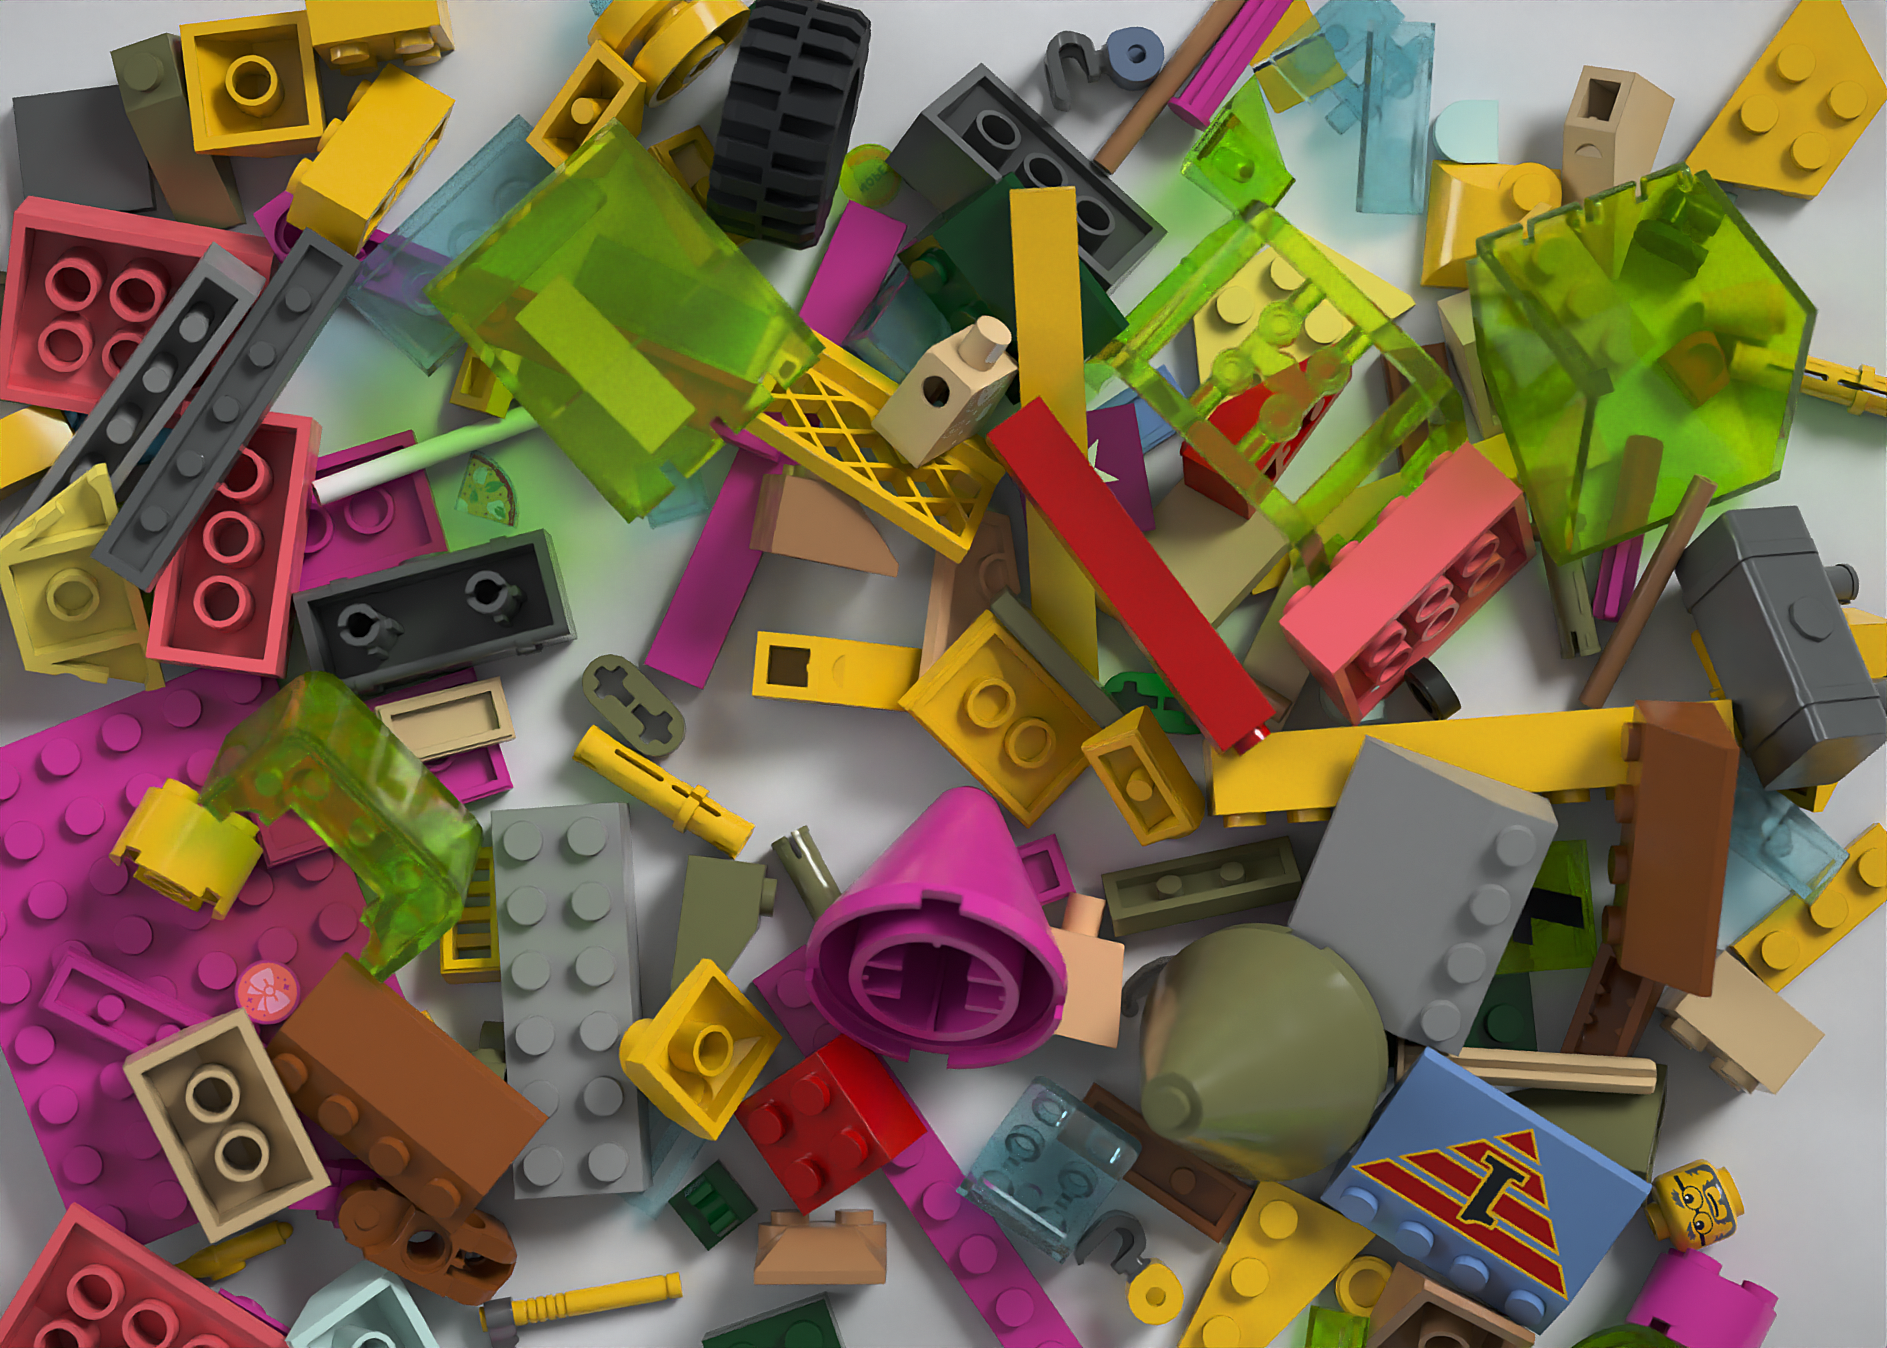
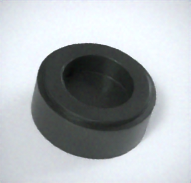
[1404,657,1461,721]

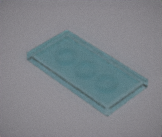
[344,114,610,377]

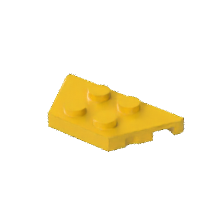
[1675,0,1887,200]

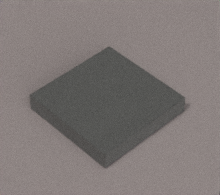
[12,85,157,214]

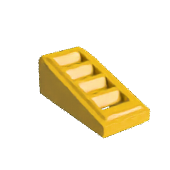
[439,846,501,984]

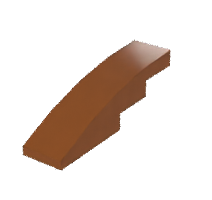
[1559,941,1665,1057]

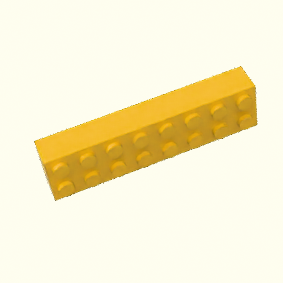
[1202,699,1738,828]

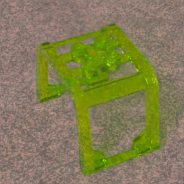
[1084,199,1469,589]

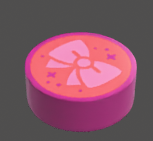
[235,960,302,1025]

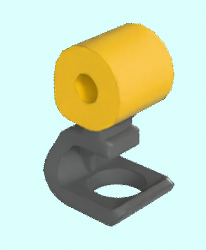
[1073,1209,1184,1325]

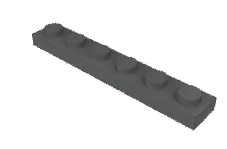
[90,227,364,594]

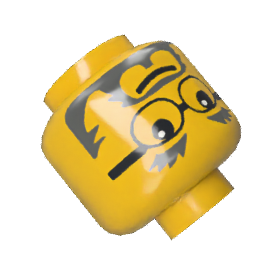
[1643,1159,1745,1253]

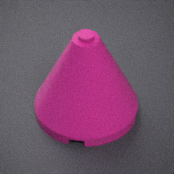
[804,786,1068,1069]

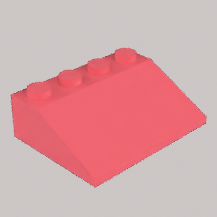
[0,196,279,429]
[1278,441,1537,727]
[0,1202,289,1348]

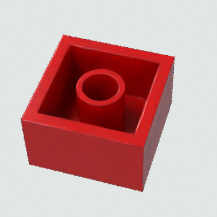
[734,1033,928,1216]

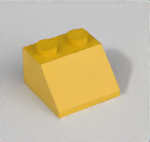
[179,10,327,158]

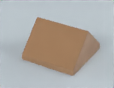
[1356,1261,1536,1348]

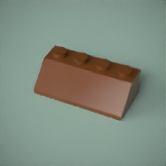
[1601,700,1740,997]
[265,952,549,1235]

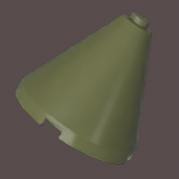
[1139,923,1388,1182]

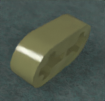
[582,654,686,757]

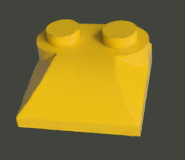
[1420,160,1562,297]
[619,958,783,1141]

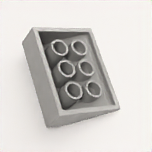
[1286,735,1559,1057]

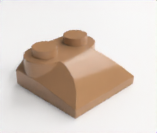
[754,1209,887,1285]

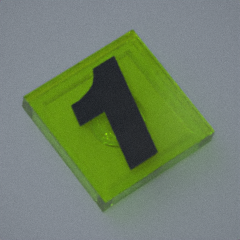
[1494,839,1597,975]

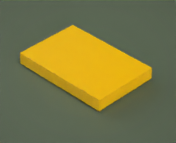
[897,609,1103,829]

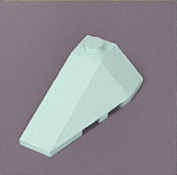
[285,1260,440,1348]

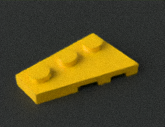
[1177,1181,1377,1348]

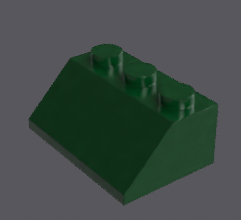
[896,171,1130,406]

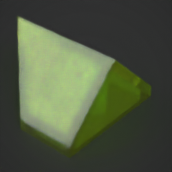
[1179,74,1296,230]

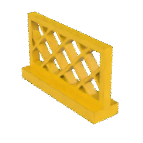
[737,320,1006,564]

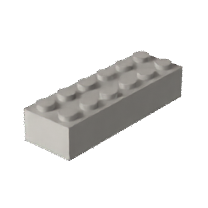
[491,802,653,1200]

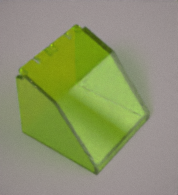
[421,117,826,524]
[1466,161,1818,567]

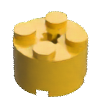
[109,778,263,920]

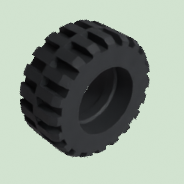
[706,0,871,251]

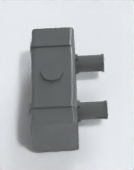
[1674,505,1887,791]
[292,528,578,703]

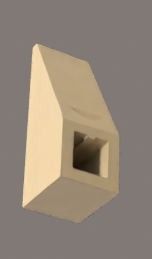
[1560,65,1675,279]

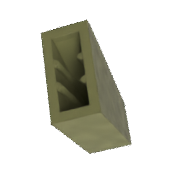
[1504,1063,1668,1208]

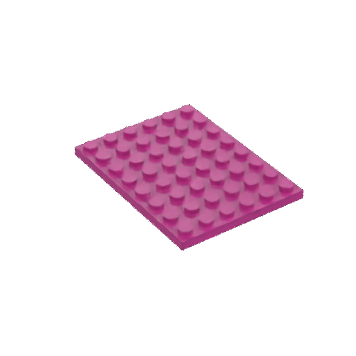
[0,668,406,1246]

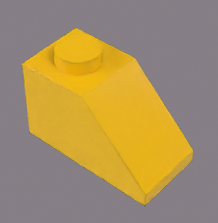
[526,40,646,182]

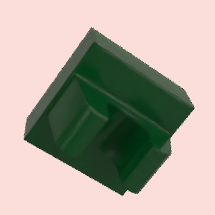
[668,1159,759,1251]

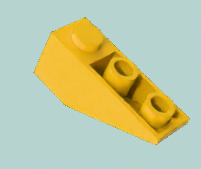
[752,631,922,712]

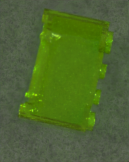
[197,670,484,983]

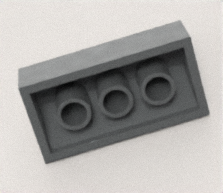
[885,63,1168,297]

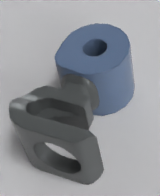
[1044,27,1165,112]

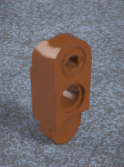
[335,1176,517,1306]

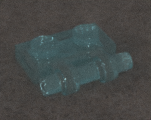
[1268,0,1435,135]

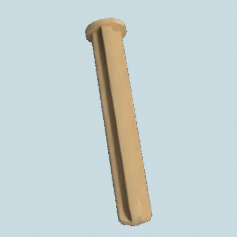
[1394,1036,1657,1095]

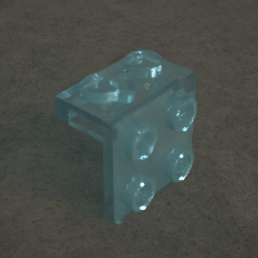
[956,1076,1142,1264]

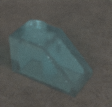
[839,261,955,384]
[1729,766,1850,907]

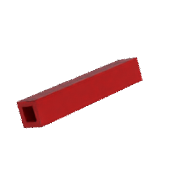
[986,395,1277,757]

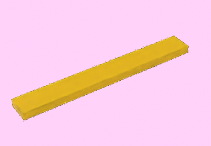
[1009,186,1099,682]

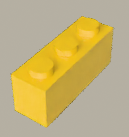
[286,63,455,257]

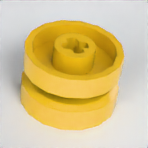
[587,0,750,108]

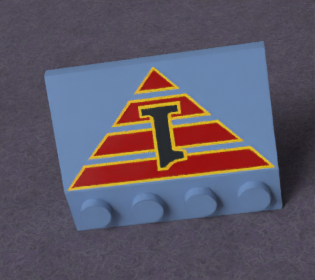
[1320,1046,1652,1335]

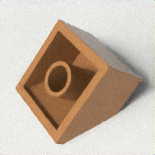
[749,464,899,577]

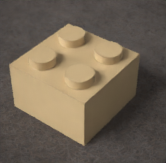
[1655,949,1825,1095]

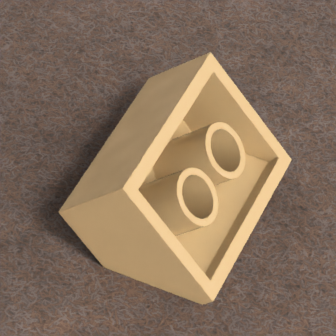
[122,1007,331,1244]

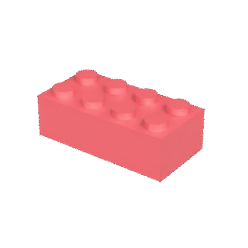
[146,400,322,680]

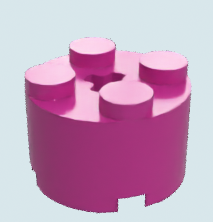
[1624,1248,1779,1348]

